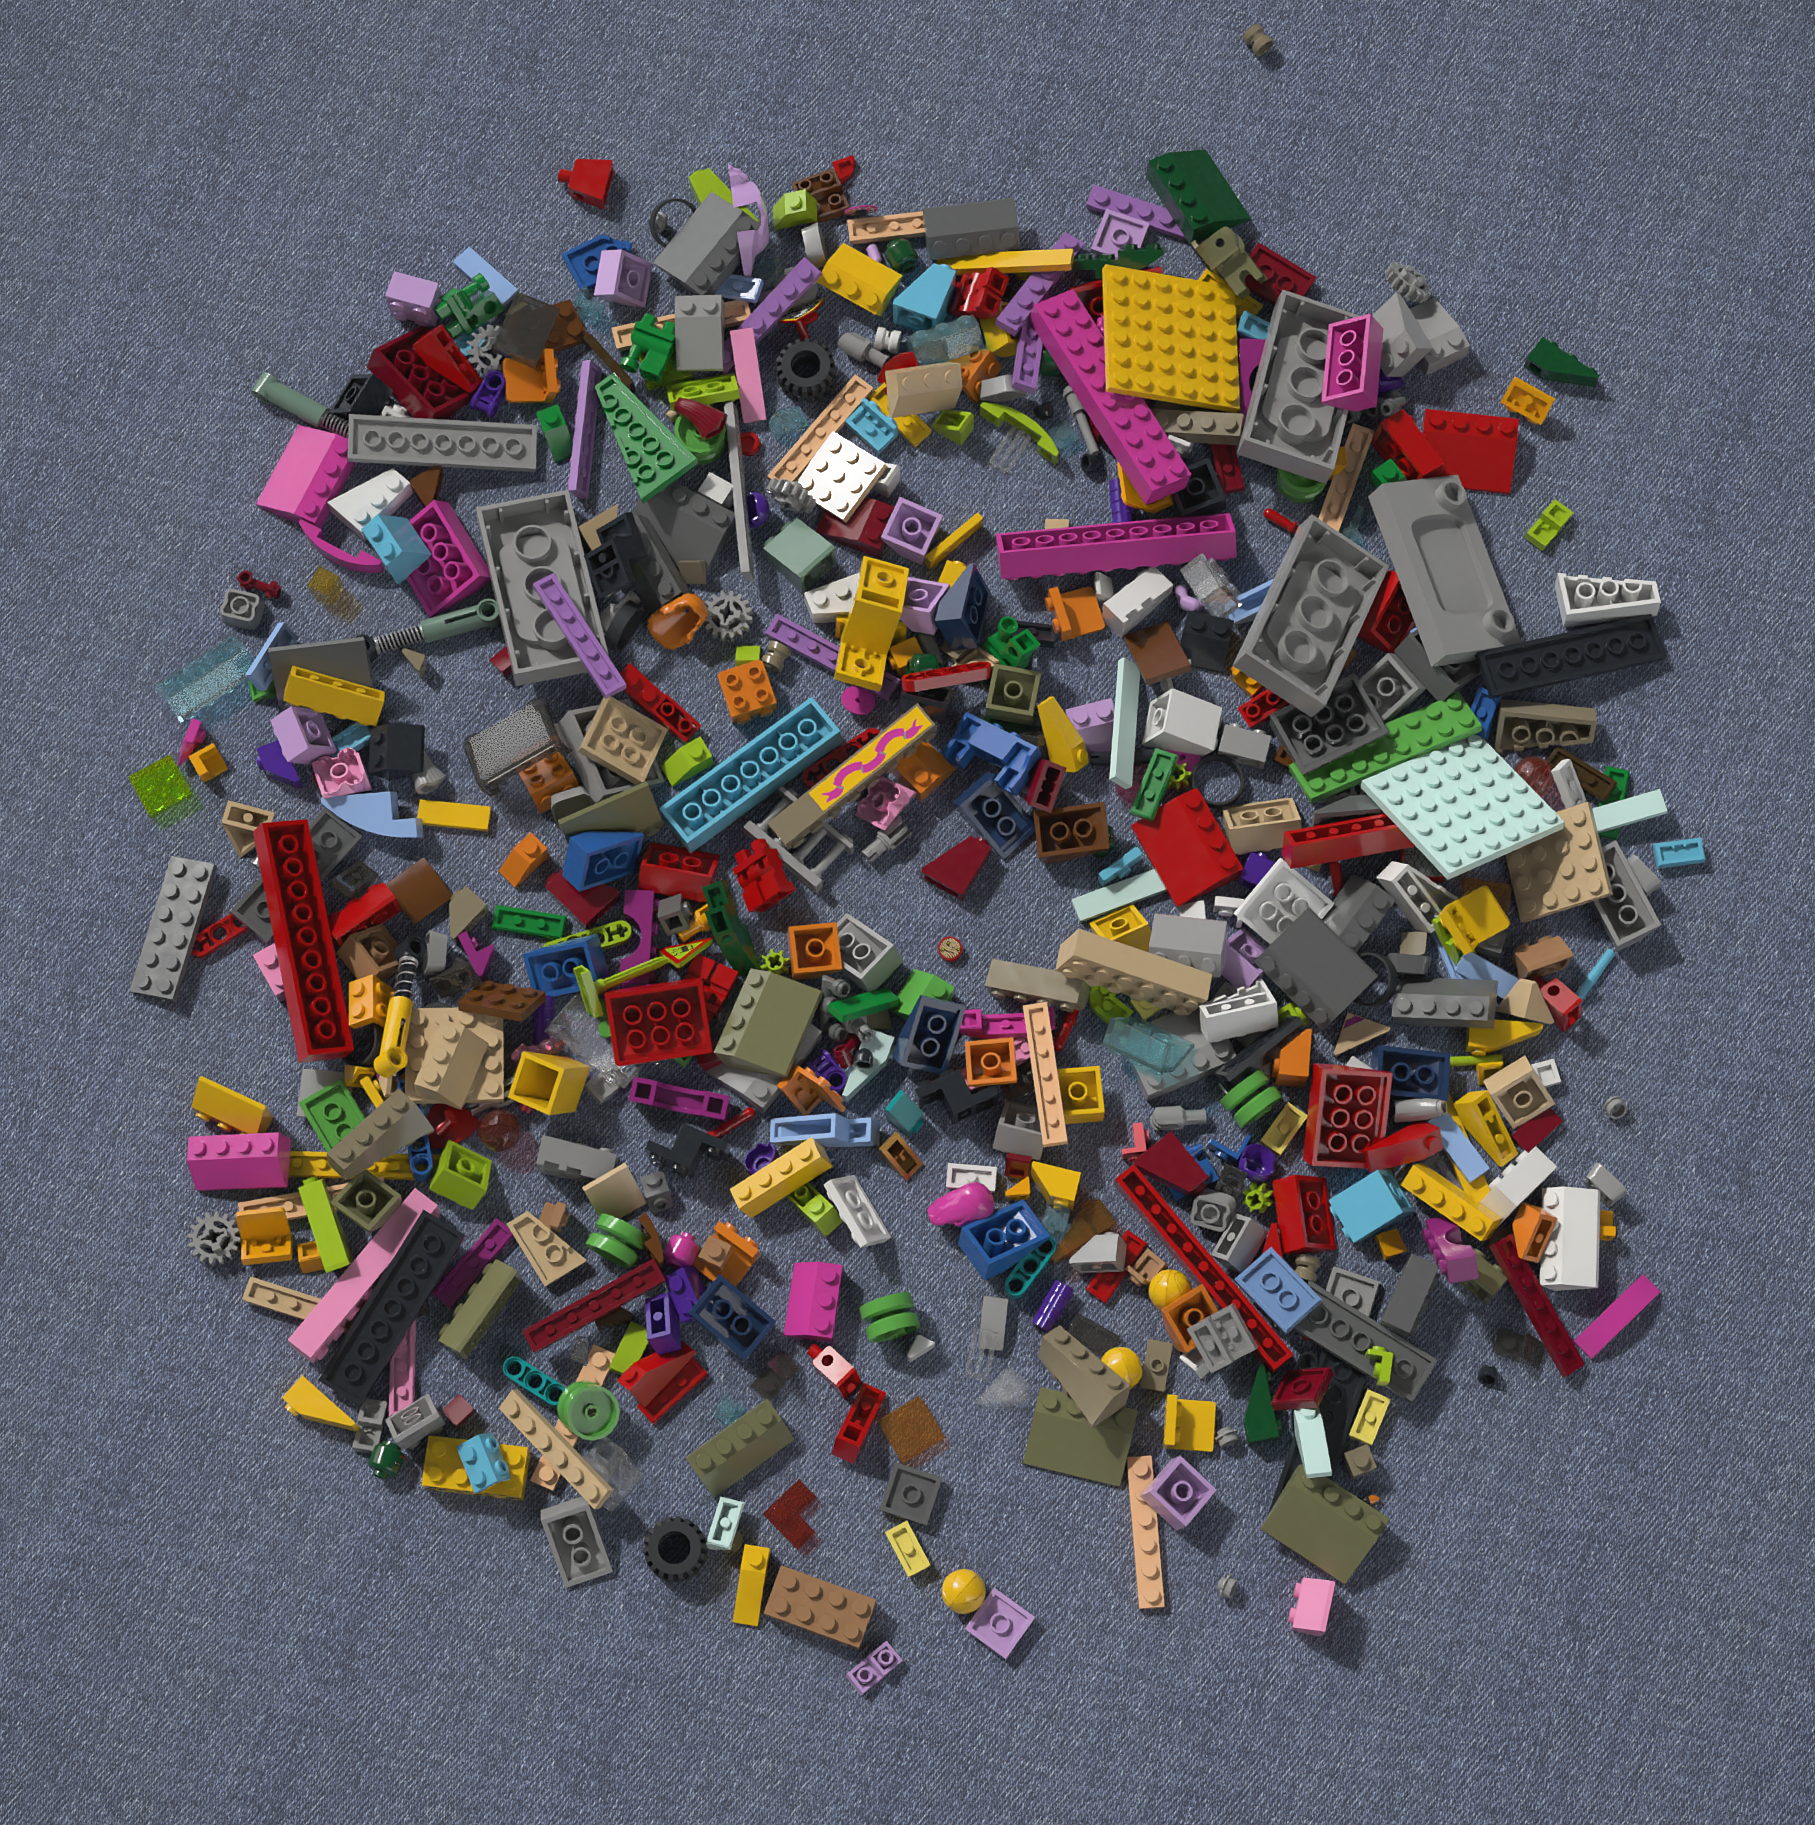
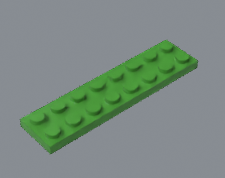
[1289,692,1482,804]

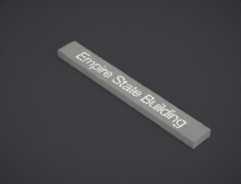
[724,401,755,582]

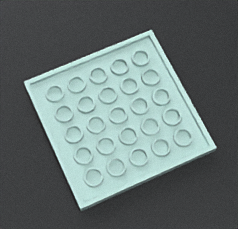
[1361,735,1565,880]

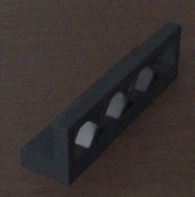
[1214,1015,1303,1093]

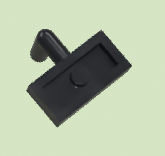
[1010,620,1056,670]

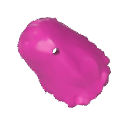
[927,1182,994,1228]

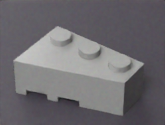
[536,1135,619,1183]

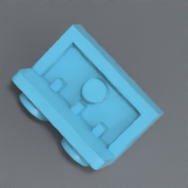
[845,397,898,455]
[456,1433,511,1493]

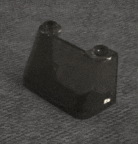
[462,698,573,797]

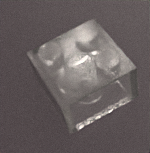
[1180,553,1243,618]

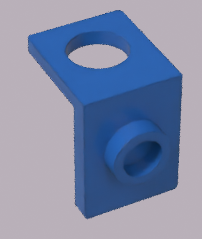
[1207,1133,1252,1164]

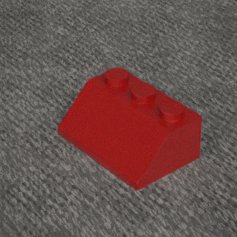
[1371,409,1445,481]
[1358,570,1415,656]
[638,842,720,902]
[327,882,402,947]
[1272,1175,1337,1255]

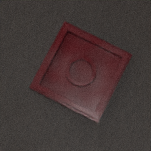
[1271,1367,1334,1410]

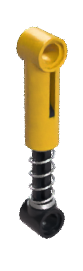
[374,935,427,1078]

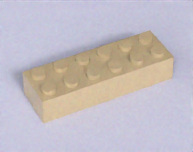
[1055,929,1212,1016]

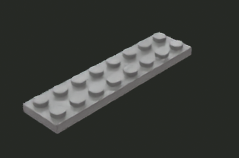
[347,414,537,472]

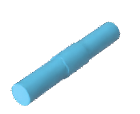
[1575,949,1615,1000]

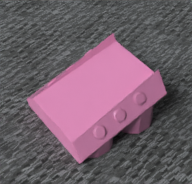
[311,748,373,799]
[855,775,917,831]

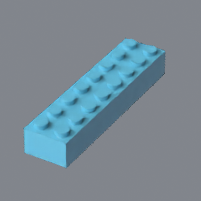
[659,697,843,854]

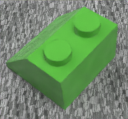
[888,969,955,1021]

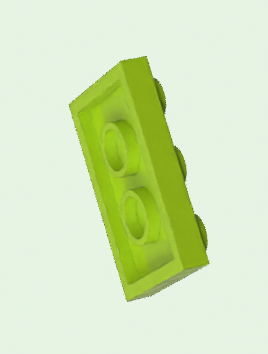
[666,373,740,411]

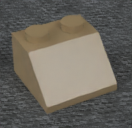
[1483,1056,1555,1129]

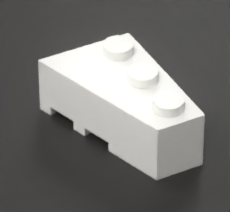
[1102,567,1173,639]

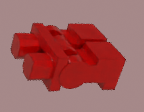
[948,267,1009,322]
[733,839,796,912]
[684,954,740,1025]

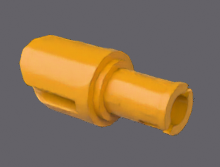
[676,904,711,943]

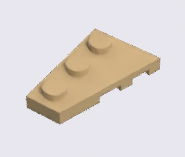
[507,1211,587,1287]

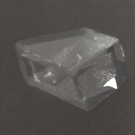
[975,1366,1031,1408]

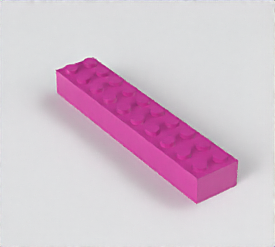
[1028,289,1192,505]
[996,513,1237,580]

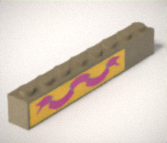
[768,703,937,850]

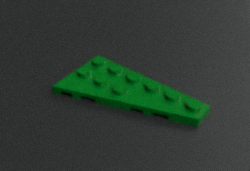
[595,373,698,504]

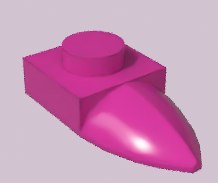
[177,719,206,766]

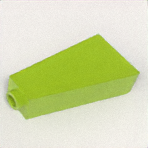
[688,168,760,224]
[298,1176,354,1273]

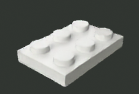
[824,1175,891,1248]

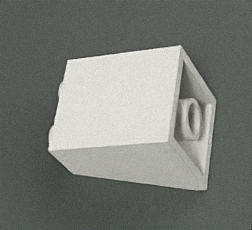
[1142,688,1222,757]

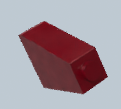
[1022,759,1066,813]
[921,836,992,901]
[545,870,621,930]
[1132,1131,1209,1196]

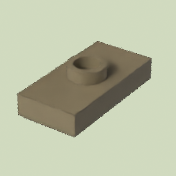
[1139,1339,1173,1393]

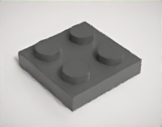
[879,1462,942,1526]

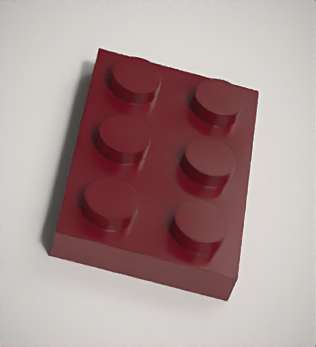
[1245,242,1317,306]

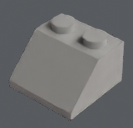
[993,1099,1044,1160]

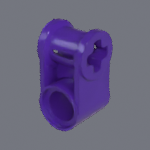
[470,371,506,419]
[805,1049,847,1096]

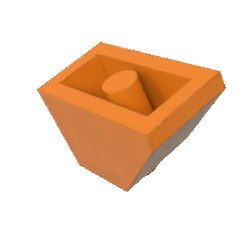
[498,832,550,889]
[1512,1202,1558,1263]

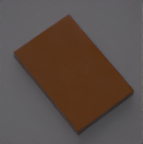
[1123,621,1192,685]

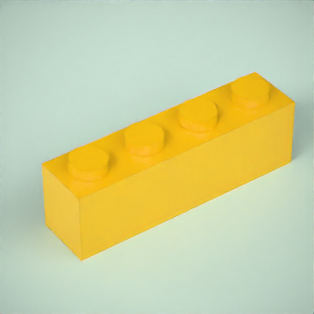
[283,665,385,726]
[730,1137,833,1218]
[1401,1163,1503,1241]

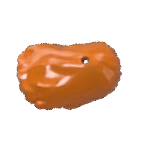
[647,593,708,651]

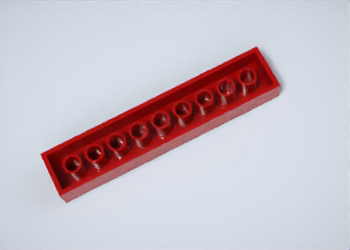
[253,819,354,1063]

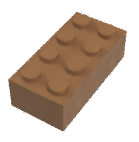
[764,1565,877,1651]

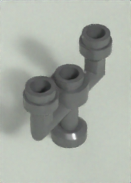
[1345,389,1406,423]
[810,975,850,1042]

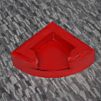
[832,155,855,184]

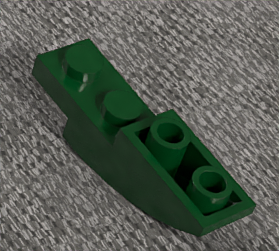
[1072,243,1167,279]
[702,879,761,977]

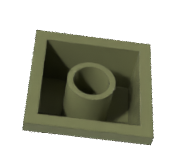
[985,664,1041,726]
[331,1170,401,1233]
[1459,1248,1507,1305]

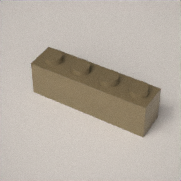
[1152,400,1246,445]
[1494,699,1597,753]
[985,959,1091,1012]
[327,1088,434,1181]
[1038,1325,1131,1429]

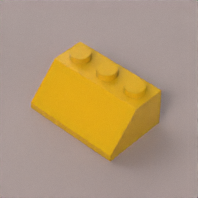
[817,243,903,317]
[191,1076,274,1134]

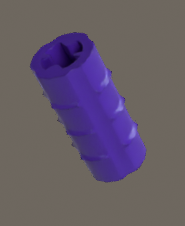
[1109,478,1133,523]
[532,996,556,1048]
[1032,1280,1074,1333]

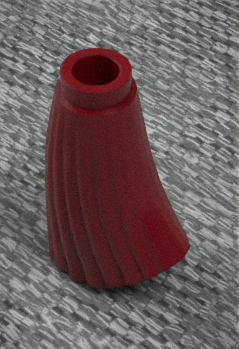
[674,397,728,440]

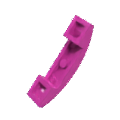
[299,519,385,573]
[959,1006,1055,1039]
[1573,1274,1661,1359]

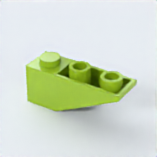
[786,1183,843,1237]

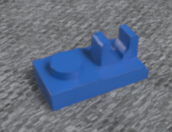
[1471,687,1502,740]

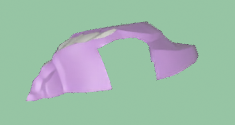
[728,164,769,277]

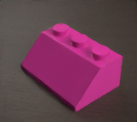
[784,1262,843,1343]

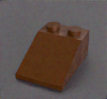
[1033,802,1110,864]

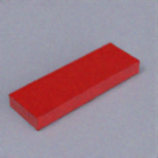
[1085,1230,1147,1305]
[636,1357,709,1425]

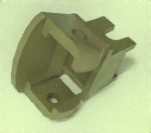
[1191,226,1268,300]

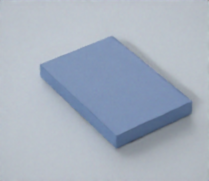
[1234,1247,1322,1335]

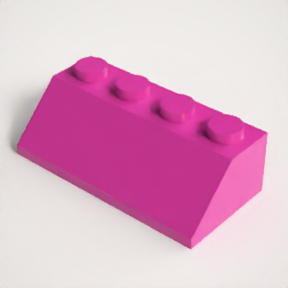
[1321,314,1383,412]
[187,1132,291,1191]

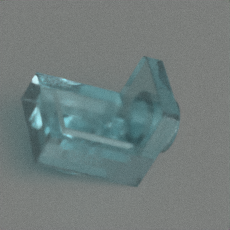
[574,286,607,322]
[768,406,809,441]

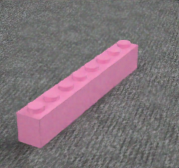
[288,1188,439,1364]

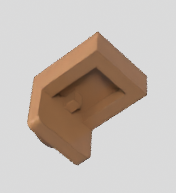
[539,1201,571,1233]
[1125,1248,1168,1287]

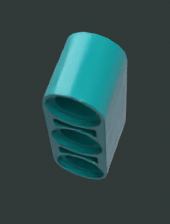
[1004,1236,1056,1300]
[503,1357,565,1409]

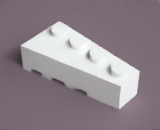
[1555,573,1661,628]

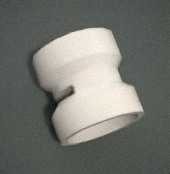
[874,327,902,354]

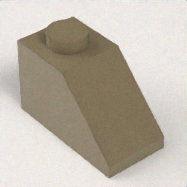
[449,886,489,945]

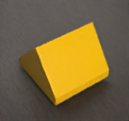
[1476,1061,1503,1085]
[345,1065,376,1088]

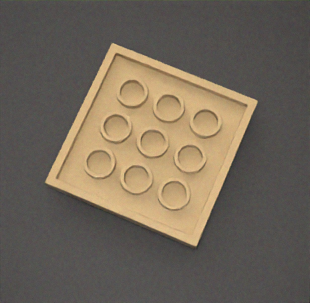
[1505,802,1613,923]
[405,1008,504,1104]

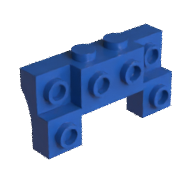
[941,712,1042,796]

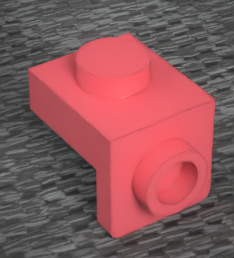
[1121,1122,1150,1161]

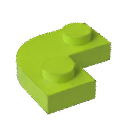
[1089,985,1134,1032]

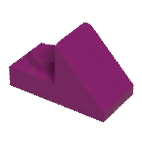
[458,932,497,982]

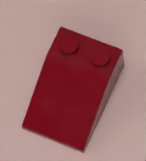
[815,498,895,559]

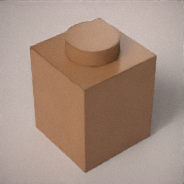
[698,1235,733,1272]

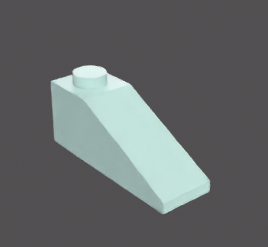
[842,1030,896,1102]
[1294,1407,1332,1478]

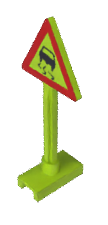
[573,938,713,1018]

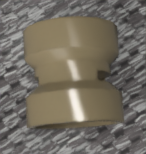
[1242,24,1274,56]
[761,641,791,673]
[1294,1254,1321,1284]

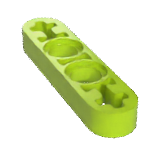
[542,920,632,951]

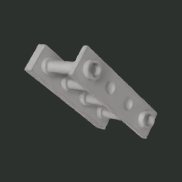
[744,785,854,894]

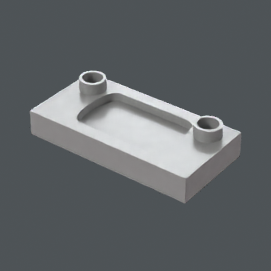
[1237,290,1359,484]
[1368,475,1521,667]
[476,490,609,686]
[1233,515,1389,717]

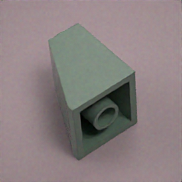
[763,518,836,595]

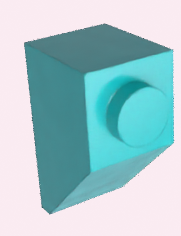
[885,1090,925,1137]

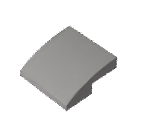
[296,1069,352,1119]
[1187,1303,1258,1373]

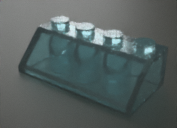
[154,634,254,723]

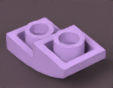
[845,1641,903,1696]

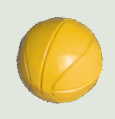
[1149,1269,1192,1311]
[1101,1347,1143,1389]
[941,1569,986,1614]

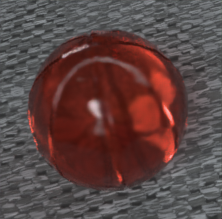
[1514,756,1554,797]
[478,1109,521,1152]

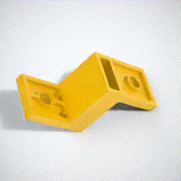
[834,556,909,692]

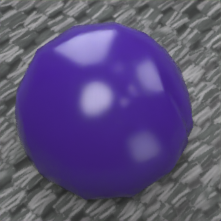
[747,492,770,528]
[744,1142,780,1176]
[1238,1143,1276,1182]

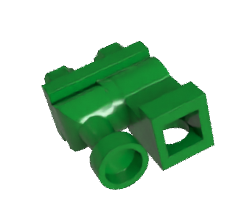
[433,273,505,338]
[619,313,676,384]
[982,616,1041,669]

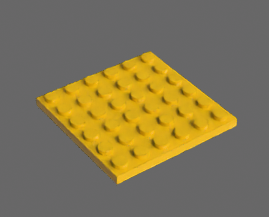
[1102,264,1240,413]

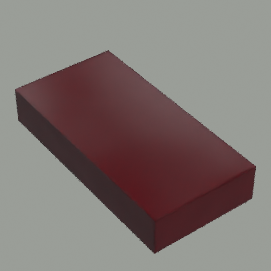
[1510,1108,1563,1153]

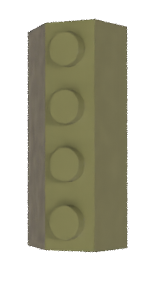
[438,1259,523,1361]
[684,1399,795,1499]

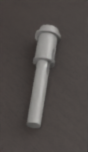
[1063,386,1099,455]

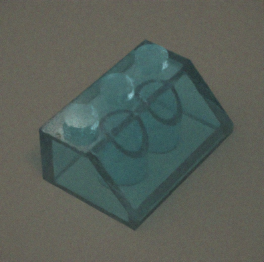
[906,314,984,366]
[1102,1016,1195,1075]

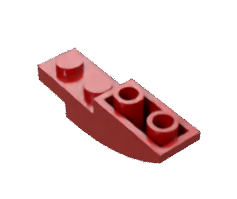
[620,663,701,743]
[1237,689,1290,729]

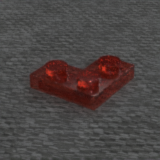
[763,1479,816,1551]

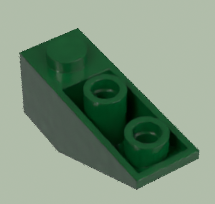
[1524,337,1600,387]
[1243,1363,1282,1445]

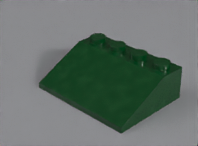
[1146,149,1251,245]

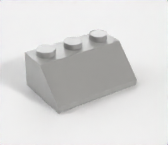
[1149,913,1227,977]

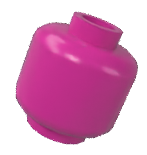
[663,1232,700,1270]

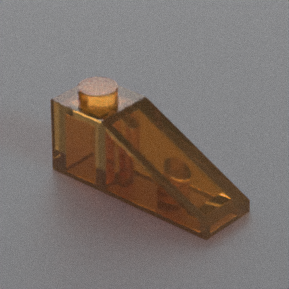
[1051,1198,1116,1266]

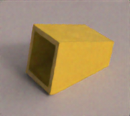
[508,1051,590,1115]

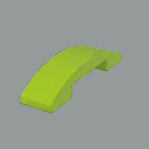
[980,402,1059,465]

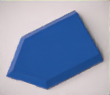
[561,234,633,293]

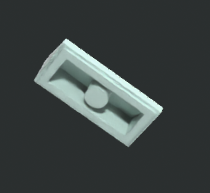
[706,1497,745,1550]

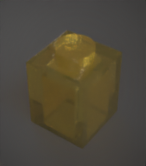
[307,566,344,606]

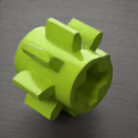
[1167,763,1191,792]
[760,949,790,975]
[1242,1182,1273,1213]

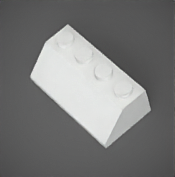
[1540,1187,1600,1291]

